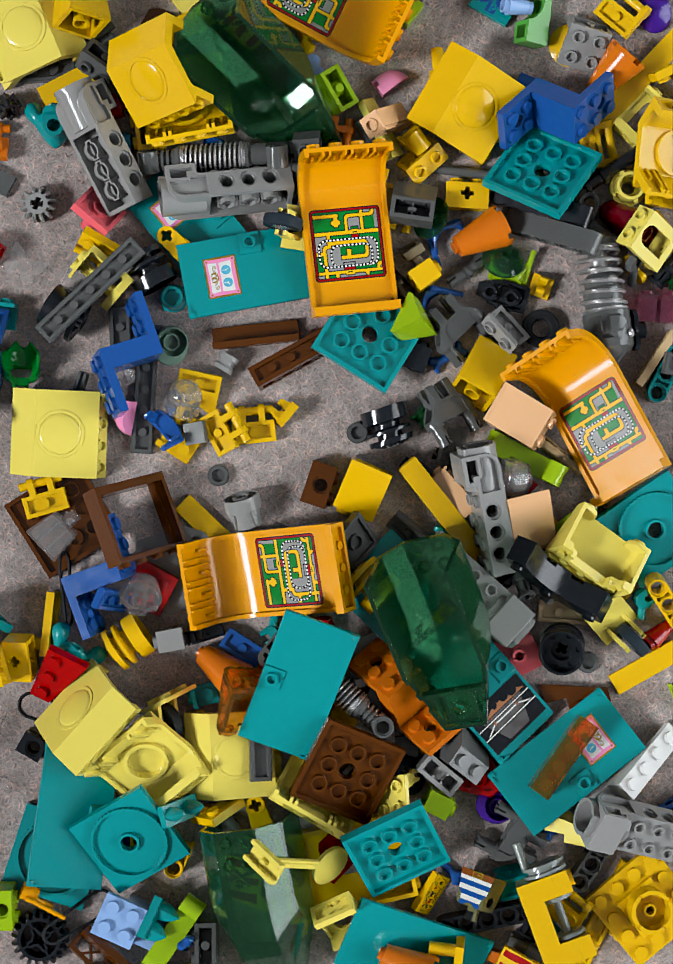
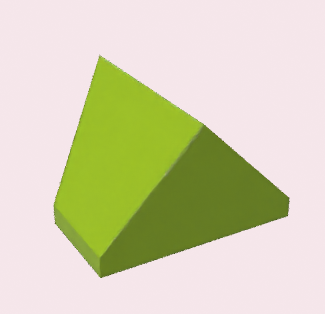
[390,292,437,341]

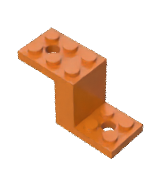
[348,637,462,757]

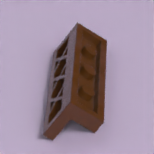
[212,320,299,351]
[248,327,324,391]
[67,925,131,964]

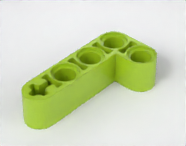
[486,429,569,488]
[141,892,208,964]

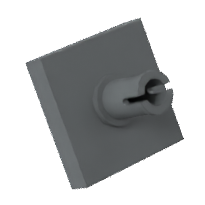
[343,511,379,572]

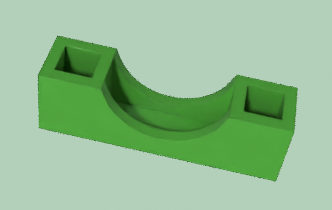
[513,0,552,49]

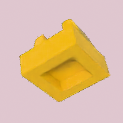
[528,273,554,301]
[270,399,299,428]

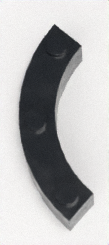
[506,535,613,623]

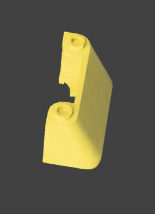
[545,502,651,599]

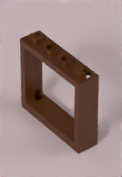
[82,471,187,570]

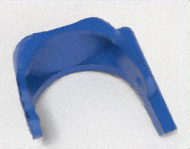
[425,219,465,266]
[423,285,464,327]
[144,410,184,451]

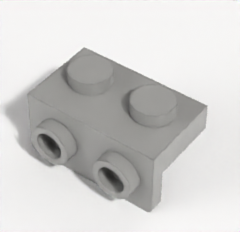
[481,305,530,355]

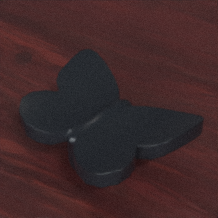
[629,309,647,351]

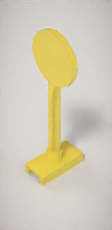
[242,839,348,885]

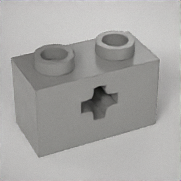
[152,624,187,654]
[415,753,464,798]

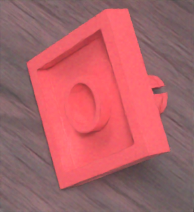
[70,186,127,236]
[493,631,542,676]

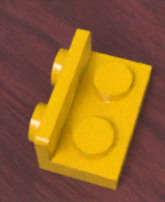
[395,135,448,184]

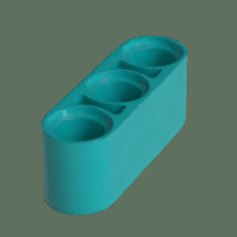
[644,345,673,403]

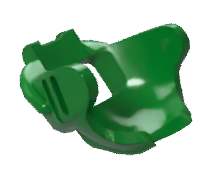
[1,341,41,388]

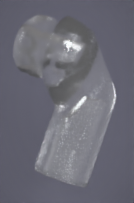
[118,369,136,388]

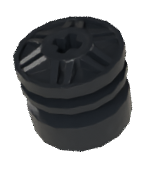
[127,243,178,297]
[36,284,92,342]
[360,401,414,450]
[539,622,585,675]

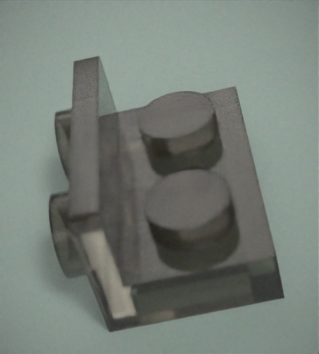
[432,422,469,468]

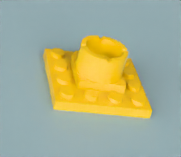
[584,854,673,964]

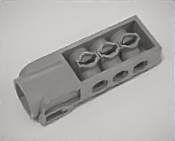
[54,77,153,218]
[157,163,295,220]
[450,440,516,577]
[410,530,536,648]
[573,793,673,863]

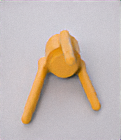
[19,882,66,920]

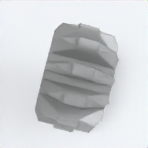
[20,186,57,223]

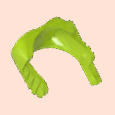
[488,250,537,286]

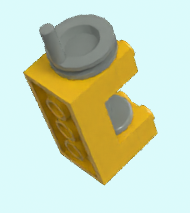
[512,842,599,964]

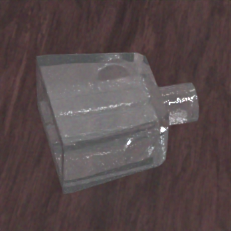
[26,509,81,562]

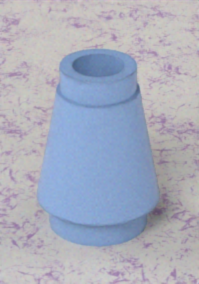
[500,0,534,15]

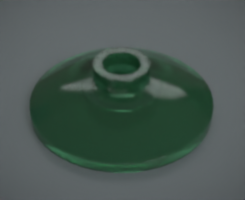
[414,197,449,239]
[482,245,524,278]

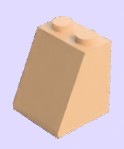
[483,382,557,451]
[507,489,556,549]

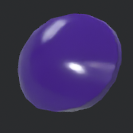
[636,0,672,33]
[476,792,510,824]

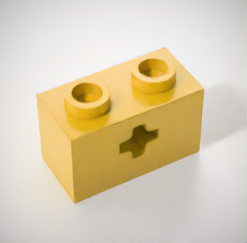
[444,178,489,212]
[406,257,442,294]
[1,633,39,682]

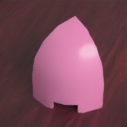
[370,70,409,99]
[114,400,137,436]

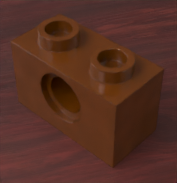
[300,460,341,509]

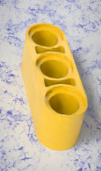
[645,572,673,628]

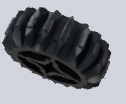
[11,908,70,964]

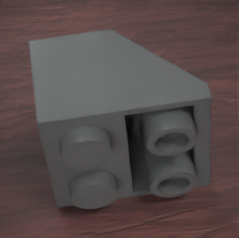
[389,180,438,229]

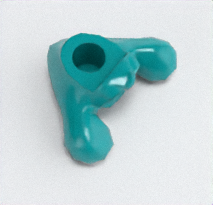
[24,102,68,149]
[52,622,107,664]

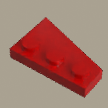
[30,644,90,703]

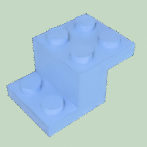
[90,891,166,950]

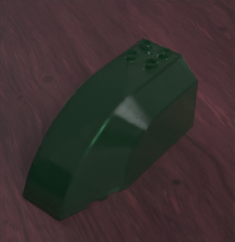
[173,0,341,159]
[363,533,491,731]
[199,811,314,964]

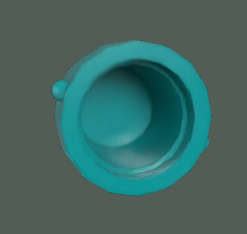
[160,285,187,313]

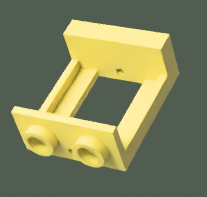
[612,85,662,148]
[616,205,673,273]
[68,245,134,311]
[310,891,358,952]

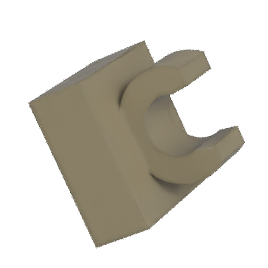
[398,239,425,266]

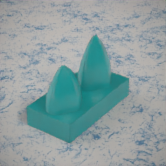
[157,793,204,828]
[136,895,179,941]

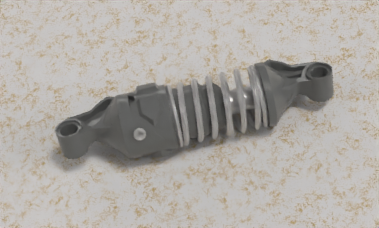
[573,192,634,364]

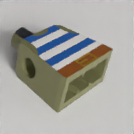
[457,866,507,922]

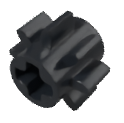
[0,92,22,120]

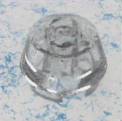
[499,456,533,499]
[119,573,162,616]

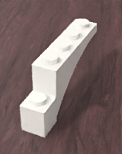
[587,723,673,800]

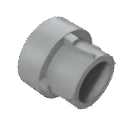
[223,490,262,531]

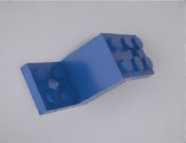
[497,71,615,150]
[90,290,163,419]
[60,513,136,640]

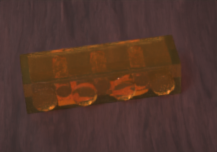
[527,715,599,800]

